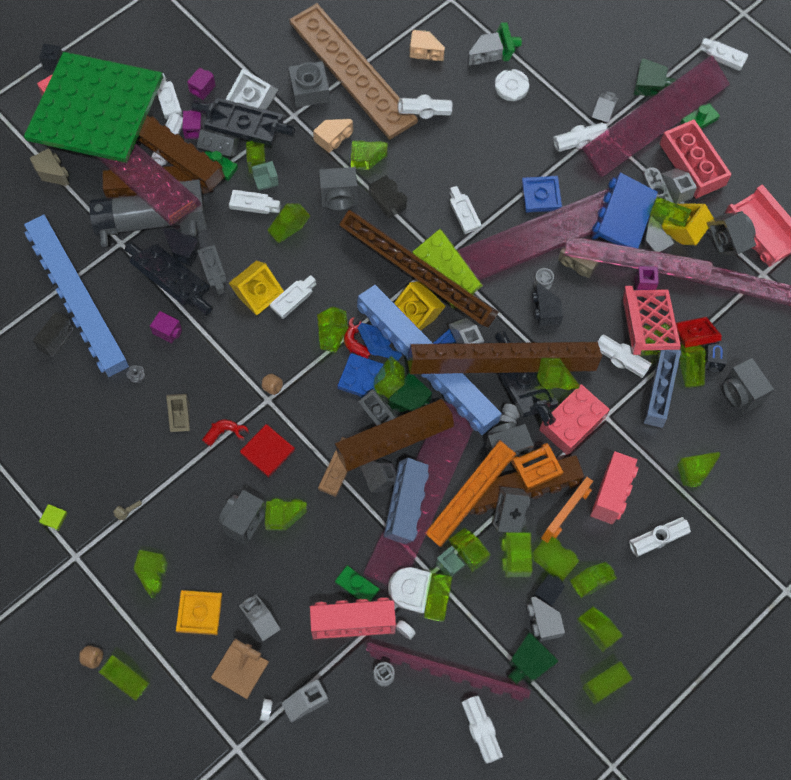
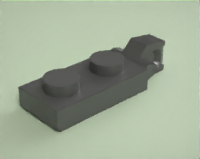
[197,245,226,295]

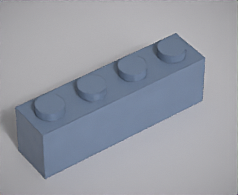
[644,350,681,428]
[383,458,429,544]

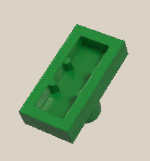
[496,22,522,61]
[680,103,720,129]
[205,150,238,181]
[335,566,380,602]

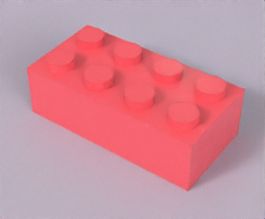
[660,119,732,199]
[310,598,396,639]

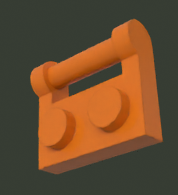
[511,443,563,490]

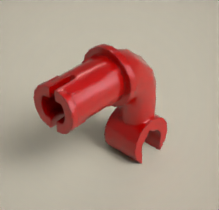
[344,317,371,359]
[202,419,249,447]

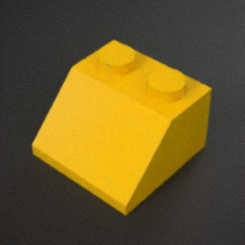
[661,204,714,245]
[229,261,284,315]
[394,281,446,331]

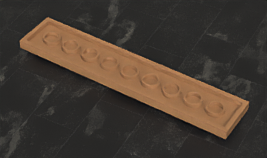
[290,4,418,140]

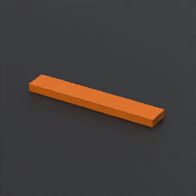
[425,440,517,547]

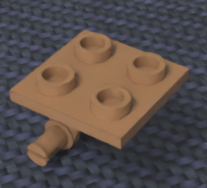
[211,639,269,699]

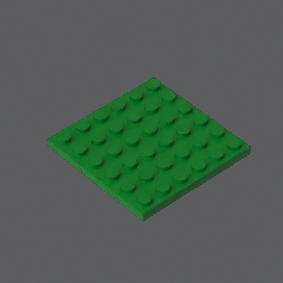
[24,52,163,163]

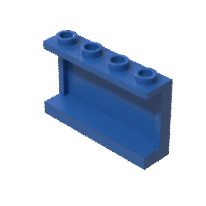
[592,173,658,258]

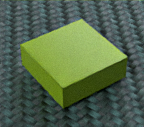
[39,504,68,531]

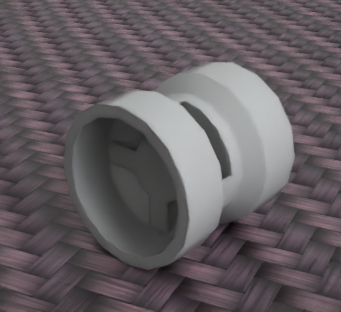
[534,268,554,291]
[498,404,521,425]
[374,662,395,686]

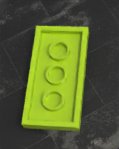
[413,229,483,309]

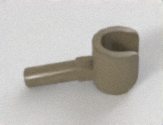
[113,500,142,520]

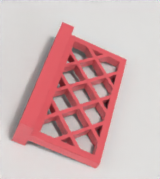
[623,286,681,355]

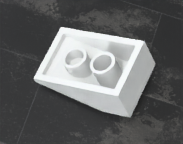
[226,69,278,110]

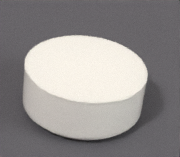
[396,620,415,640]
[260,699,272,721]

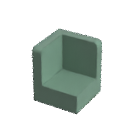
[252,161,279,191]
[436,546,465,579]

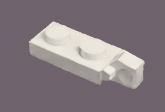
[699,38,748,71]
[157,73,182,119]
[449,186,482,234]
[229,190,281,214]
[270,275,316,319]

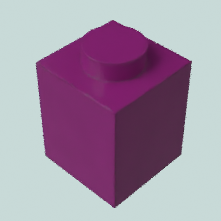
[187,68,216,100]
[183,110,203,139]
[635,266,659,290]
[150,311,182,343]

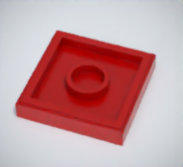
[676,317,722,348]
[240,424,295,478]

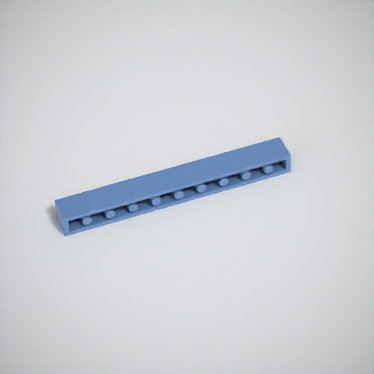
[24,215,129,377]
[357,285,502,435]

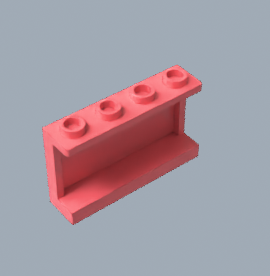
[724,185,791,267]

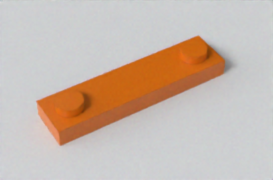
[541,477,593,543]

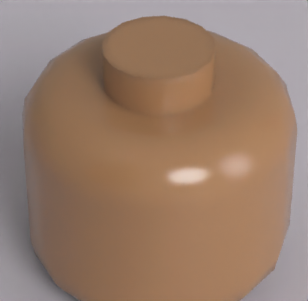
[262,374,283,395]
[79,645,103,669]

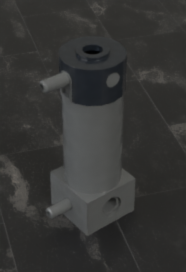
[89,180,207,247]

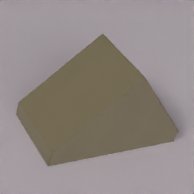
[166,394,190,432]

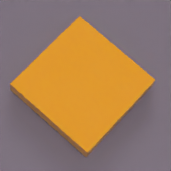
[176,590,222,635]

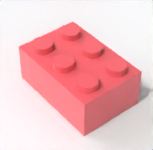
[539,384,610,456]
[590,451,639,525]

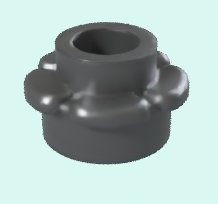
[126,365,145,383]

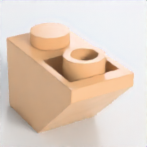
[410,30,445,61]
[313,119,353,153]

